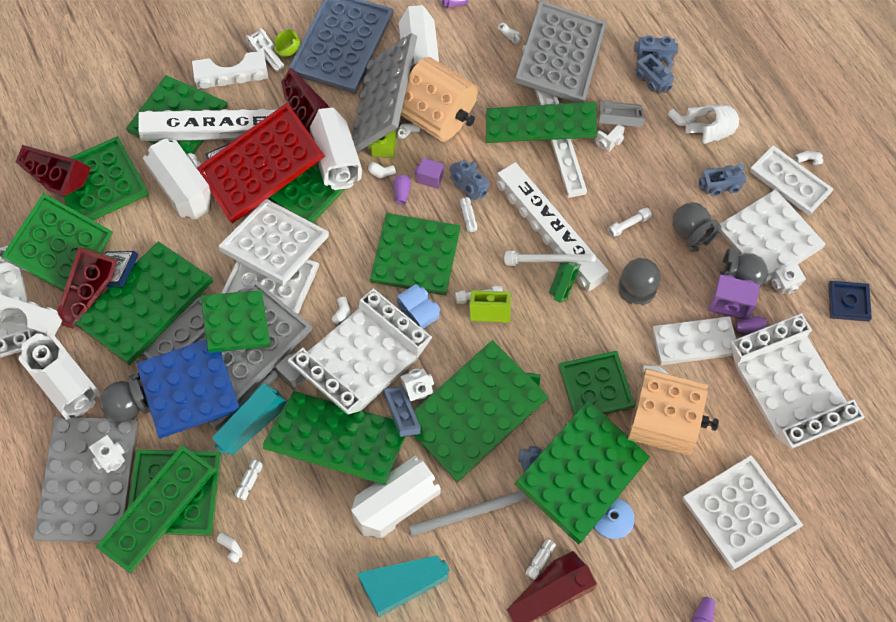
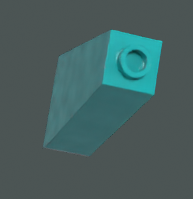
[212,383,288,455]
[358,555,450,617]

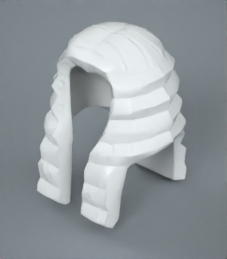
[685,104,739,144]

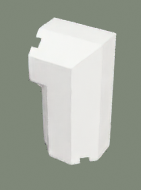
[399,5,439,75]
[310,107,362,190]
[143,139,213,220]
[19,334,101,420]
[351,455,440,539]

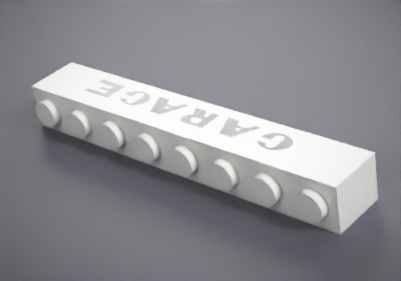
[139,109,277,141]
[496,162,609,292]

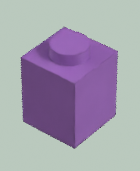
[415,158,444,189]

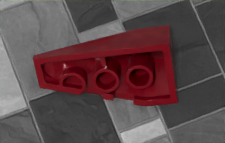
[281,68,330,134]
[16,145,91,196]
[57,246,118,329]
[507,551,597,622]

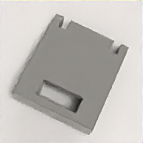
[599,100,644,127]

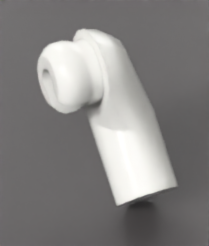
[217,533,243,563]

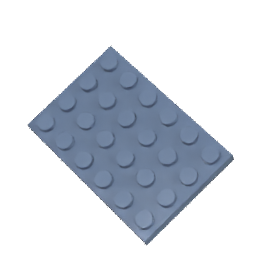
[288,0,394,93]

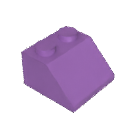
[708,275,760,320]

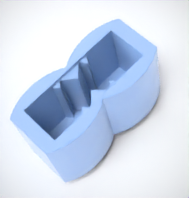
[397,284,440,329]

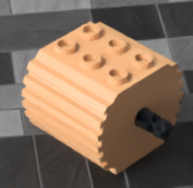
[401,57,478,142]
[628,368,719,456]

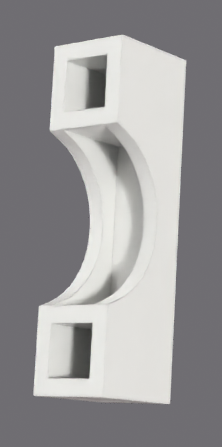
[192,51,269,89]
[0,292,62,336]

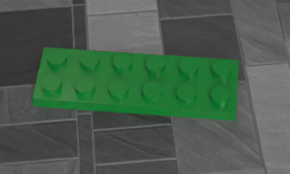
[486,102,597,143]
[96,445,216,574]

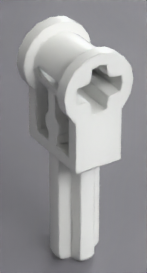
[245,28,285,72]

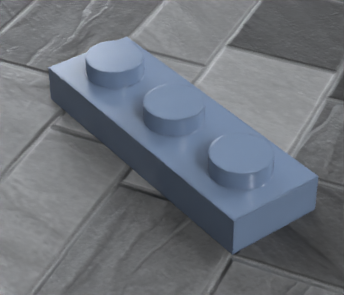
[383,386,421,437]

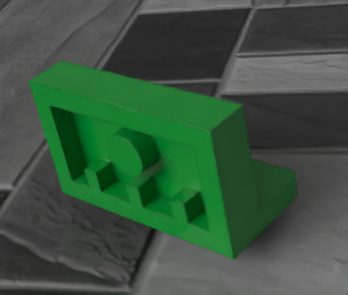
[549,262,581,303]

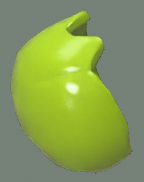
[274,29,300,57]

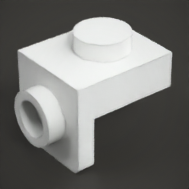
[595,125,624,152]

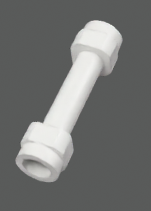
[608,207,652,237]
[455,285,503,304]

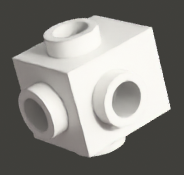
[771,262,806,295]
[400,368,434,401]
[89,435,126,473]

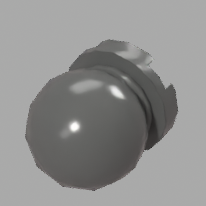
[673,202,722,252]
[719,248,768,287]
[619,258,661,305]
[100,373,150,422]

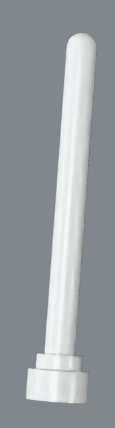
[504,251,596,266]

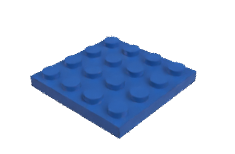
[136,339,240,439]

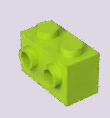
[368,128,398,158]
[470,290,511,323]

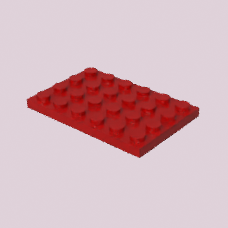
[197,102,325,224]

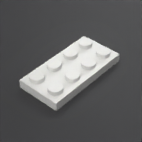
[749,145,833,216]
[652,317,736,365]

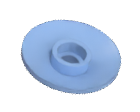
[594,498,634,539]

